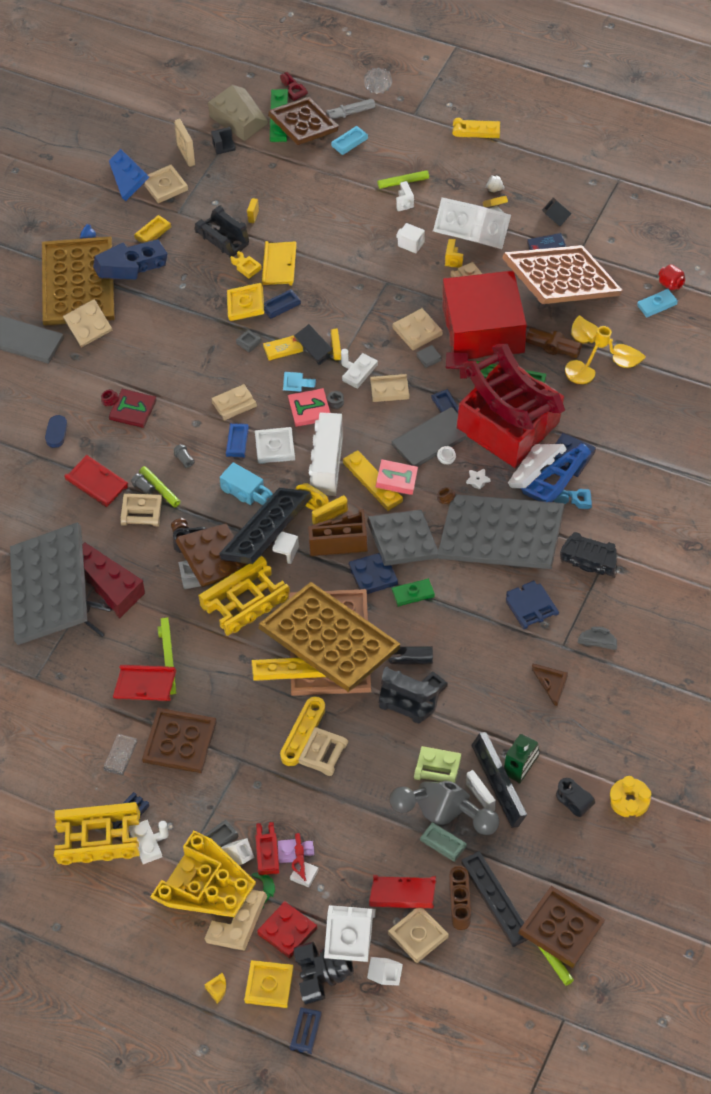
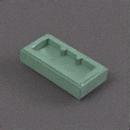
[420,822,467,862]

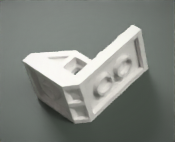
[433,197,511,249]
[324,905,376,962]

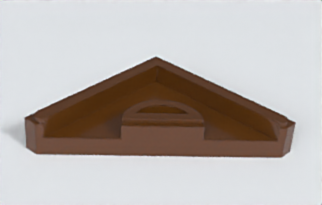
[532,663,568,706]

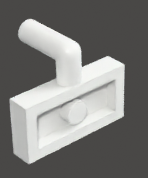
[341,349,378,389]
[129,820,169,864]

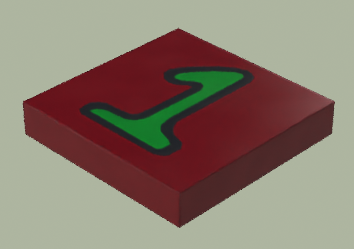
[109,389,157,428]

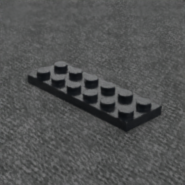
[219,487,312,564]

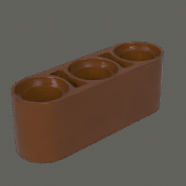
[449,866,471,930]

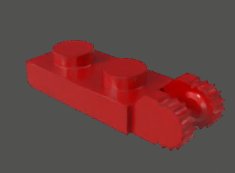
[255,822,279,875]

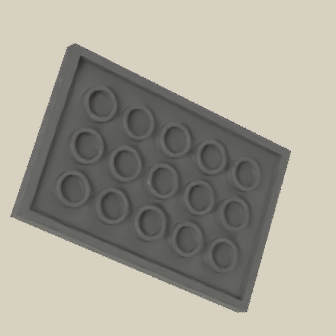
[437,494,565,569]
[10,522,87,645]

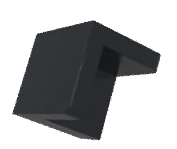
[211,127,236,155]
[542,197,572,226]

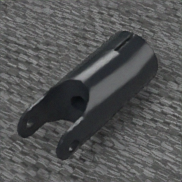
[388,646,433,664]

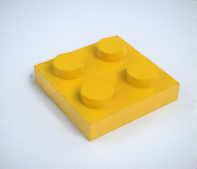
[227,283,264,321]
[244,960,294,1008]

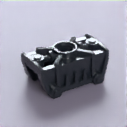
[194,206,249,258]
[560,532,617,578]
[378,666,439,724]

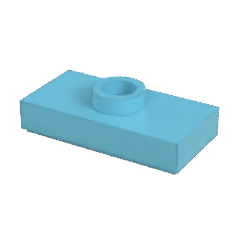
[331,126,368,155]
[637,289,678,318]

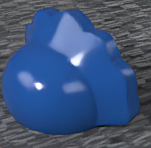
[80,224,96,239]

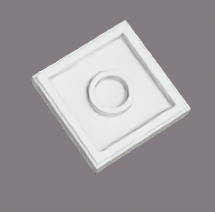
[255,427,295,464]

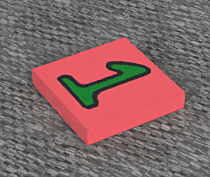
[288,388,330,427]
[376,459,418,495]

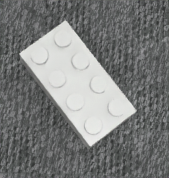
[309,413,343,496]

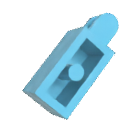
[219,462,273,505]

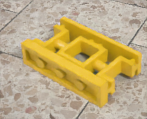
[199,556,290,636]
[54,802,140,865]

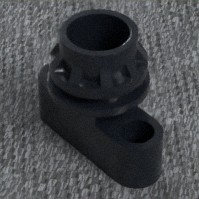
[294,942,354,1005]

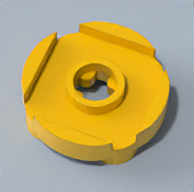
[610,776,651,817]

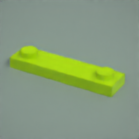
[157,617,177,695]

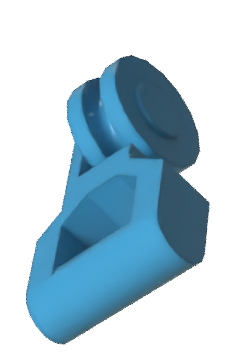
[554,489,592,509]

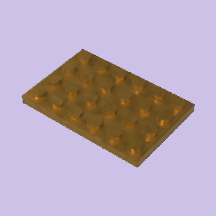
[42,236,115,326]
[258,582,400,692]

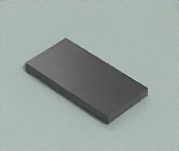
[0,316,64,364]
[392,407,468,467]

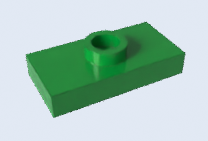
[392,578,435,607]

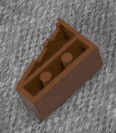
[308,509,368,556]

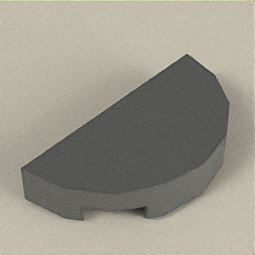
[578,627,617,650]

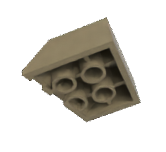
[208,85,268,141]

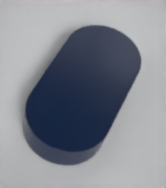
[45,415,68,448]

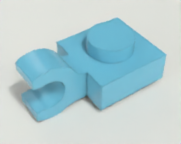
[283,371,316,392]

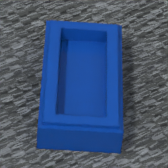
[226,423,249,458]

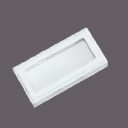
[466,770,496,811]

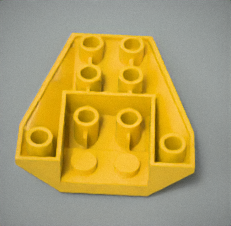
[150,830,256,917]

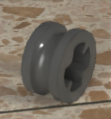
[327,391,344,409]

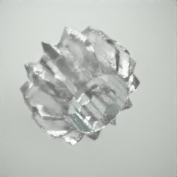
[364,67,392,94]

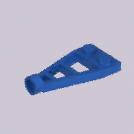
[521,443,591,502]

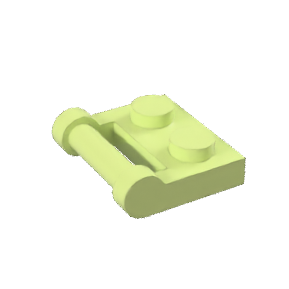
[414,746,461,783]

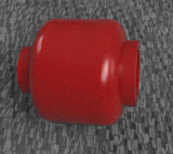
[658,264,686,291]

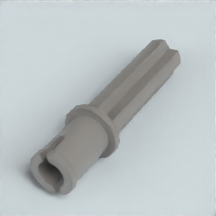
[326,99,375,119]

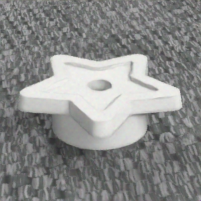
[466,469,491,489]

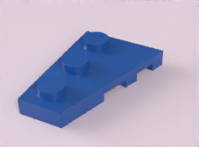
[109,149,150,201]

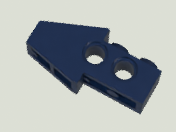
[93,239,167,280]

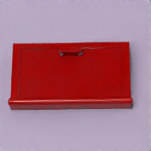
[64,455,129,507]
[113,665,176,701]
[369,875,437,909]

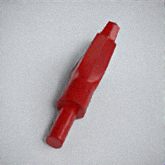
[291,833,307,881]

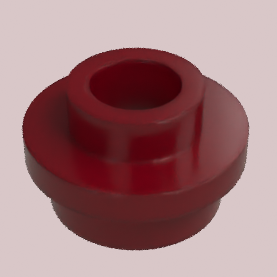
[101,389,119,406]

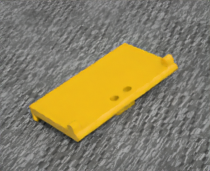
[262,241,297,286]

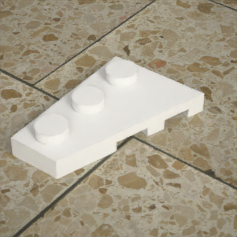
[508,444,567,488]

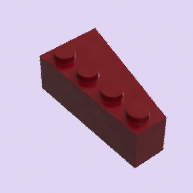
[82,542,145,619]

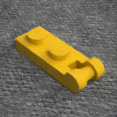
[452,118,500,138]

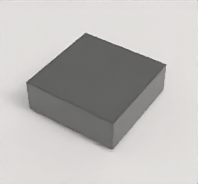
[236,329,262,353]
[416,345,441,368]

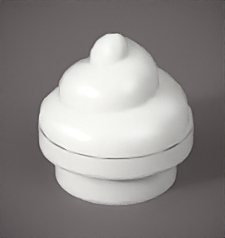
[486,175,505,193]

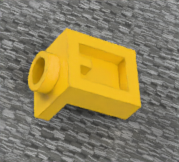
[445,239,463,268]

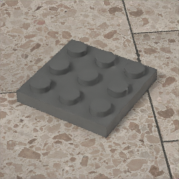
[367,510,439,566]

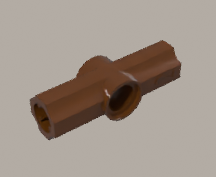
[526,327,582,358]

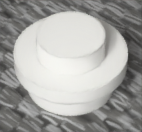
[437,446,456,464]

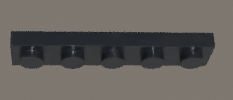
[471,732,527,828]
[461,851,528,947]

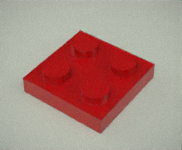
[257,901,317,959]

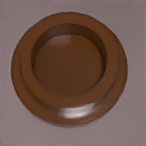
[437,487,456,504]

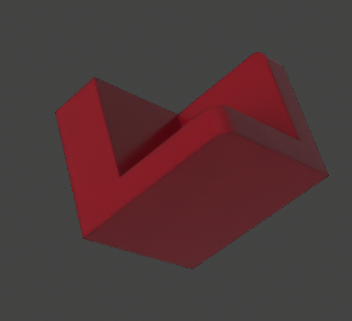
[446,352,468,379]

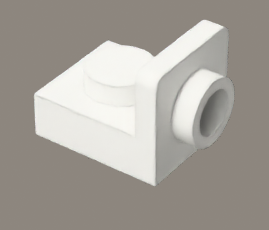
[396,181,414,211]

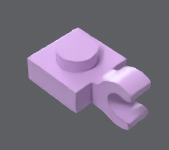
[278,839,314,863]

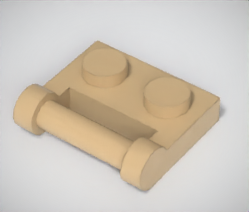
[121,494,162,527]
[299,727,348,776]

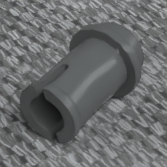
[174,444,195,468]
[131,473,155,495]

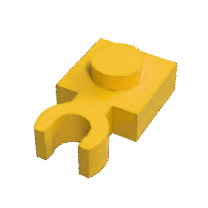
[230,251,262,279]

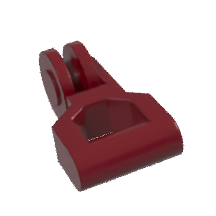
[280,72,308,101]

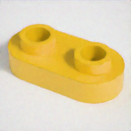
[295,483,329,511]

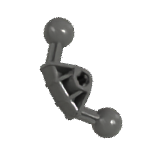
[389,781,499,835]

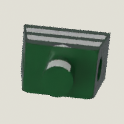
[504,734,540,783]

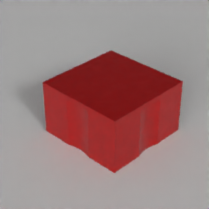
[443,270,526,360]
[456,364,564,469]

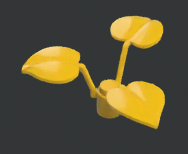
[565,315,646,384]

